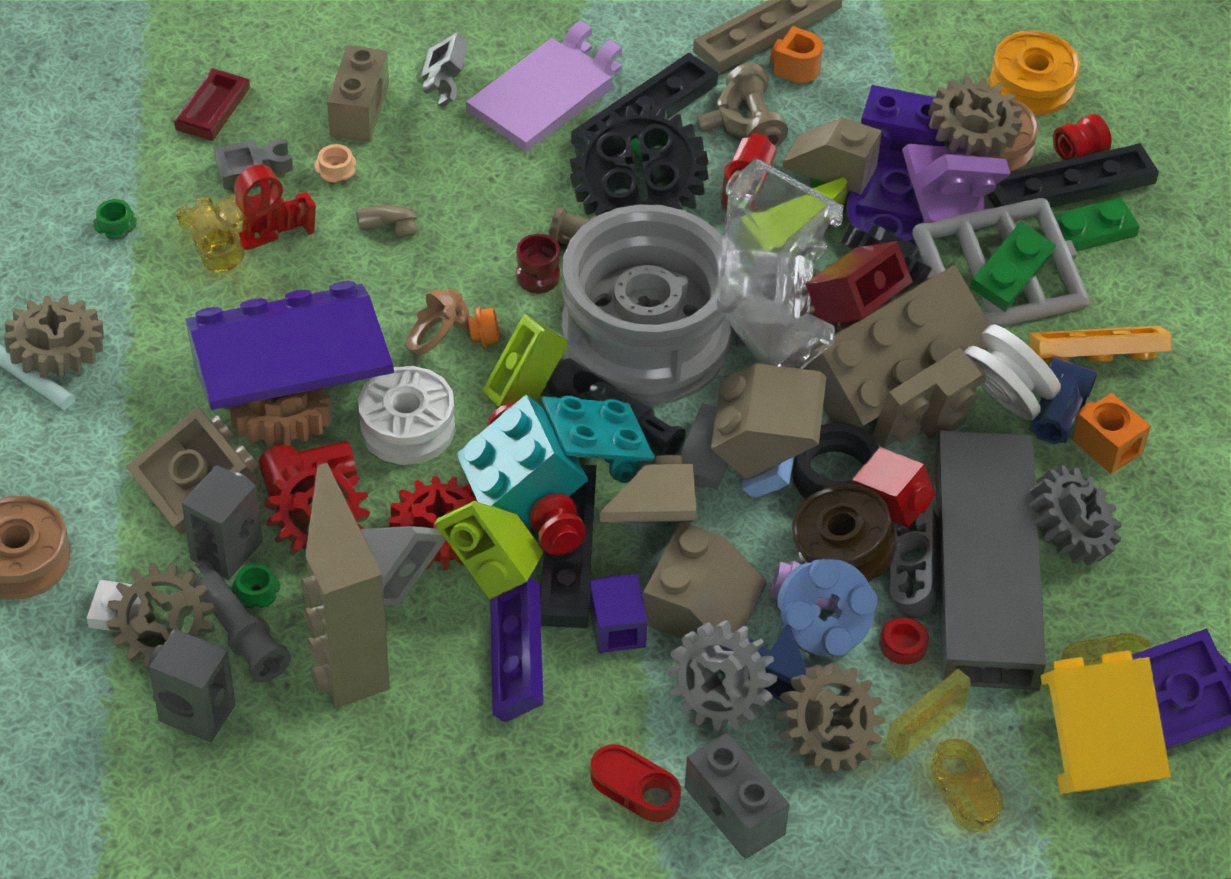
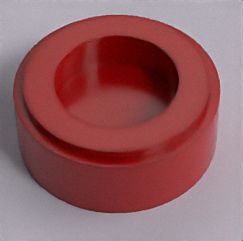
[879,617,929,665]

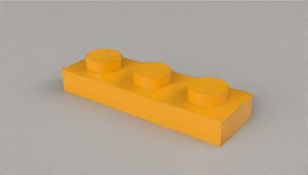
[1029,326,1172,364]

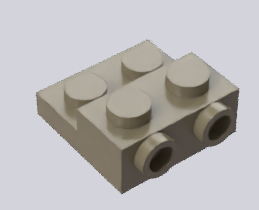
[872,348,986,448]
[126,407,261,535]

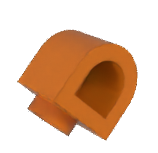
[770,26,823,83]

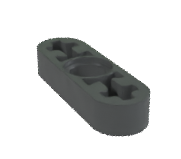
[890,503,939,618]

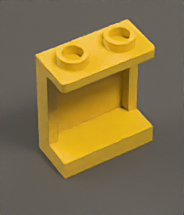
[1040,650,1171,794]

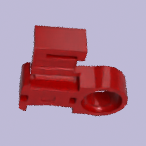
[234,164,316,250]

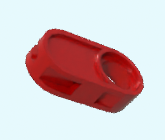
[590,744,681,822]

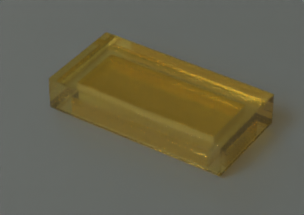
[885,669,971,760]

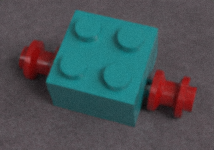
[456,395,588,555]

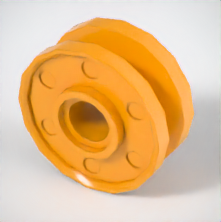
[989,30,1080,115]

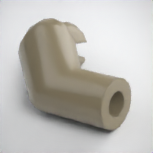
[356,204,418,238]

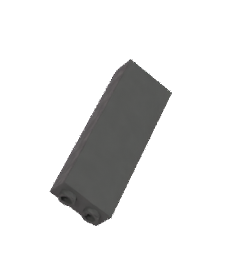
[935,430,1046,690]

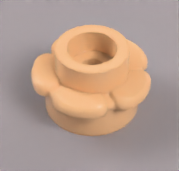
[315,144,356,182]

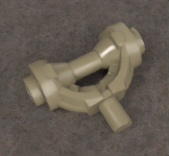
[697,63,788,147]

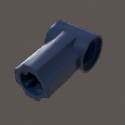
[1029,357,1098,444]

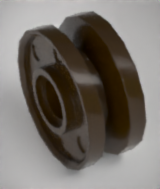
[792,483,897,582]

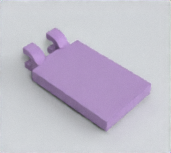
[466,20,622,152]

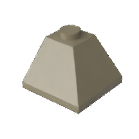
[599,455,697,523]

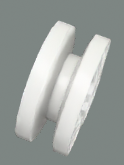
[964,324,1061,421]
[358,366,456,465]

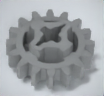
[667,621,777,731]

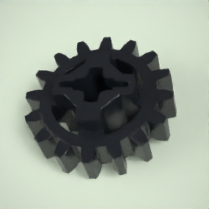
[839,223,932,284]

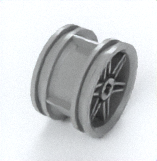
[562,205,735,405]

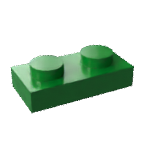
[1054,197,1140,252]
[969,221,1057,312]

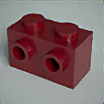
[805,241,912,327]

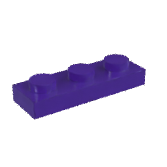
[490,577,544,722]

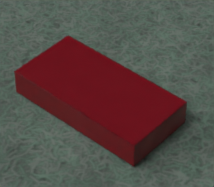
[174,68,250,141]

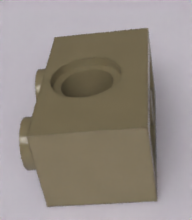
[327,45,389,142]

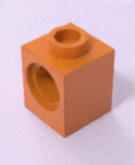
[1072,392,1151,474]

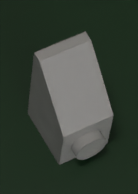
[361,526,446,606]

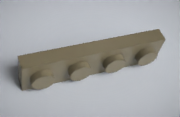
[693,0,842,74]

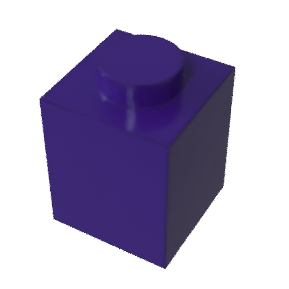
[589,574,648,653]

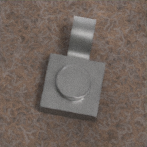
[421,32,469,107]

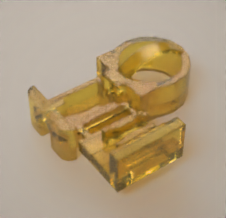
[176,193,245,272]

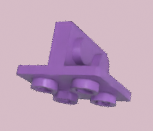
[902,144,1011,223]

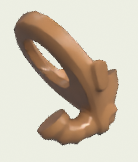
[406,288,470,355]

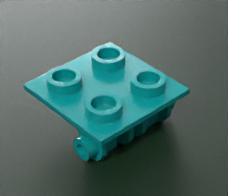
[542,396,654,483]

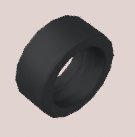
[793,423,880,499]

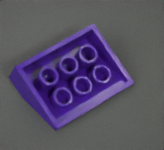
[185,281,394,410]

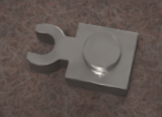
[214,139,293,189]

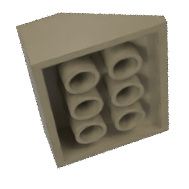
[301,463,390,708]

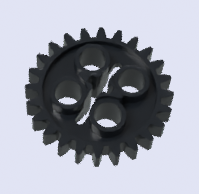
[570,105,709,216]

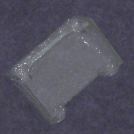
[715,158,843,369]

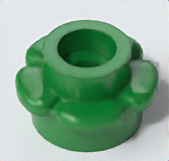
[93,199,137,238]
[232,564,280,608]

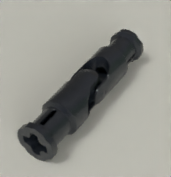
[546,358,686,456]

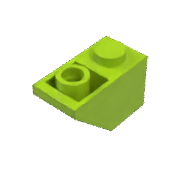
[435,501,544,599]

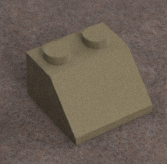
[711,363,826,480]
[643,521,766,646]

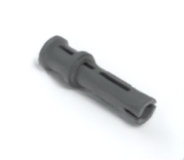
[188,560,291,682]

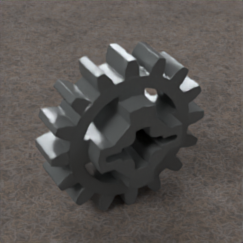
[1029,465,1122,566]

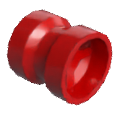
[1053,114,1112,161]

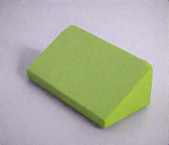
[482,314,569,407]

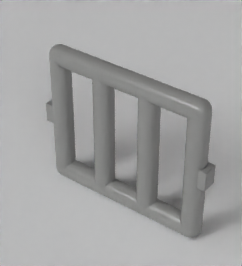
[912,198,1090,327]

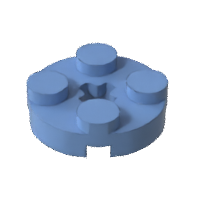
[777,559,877,656]

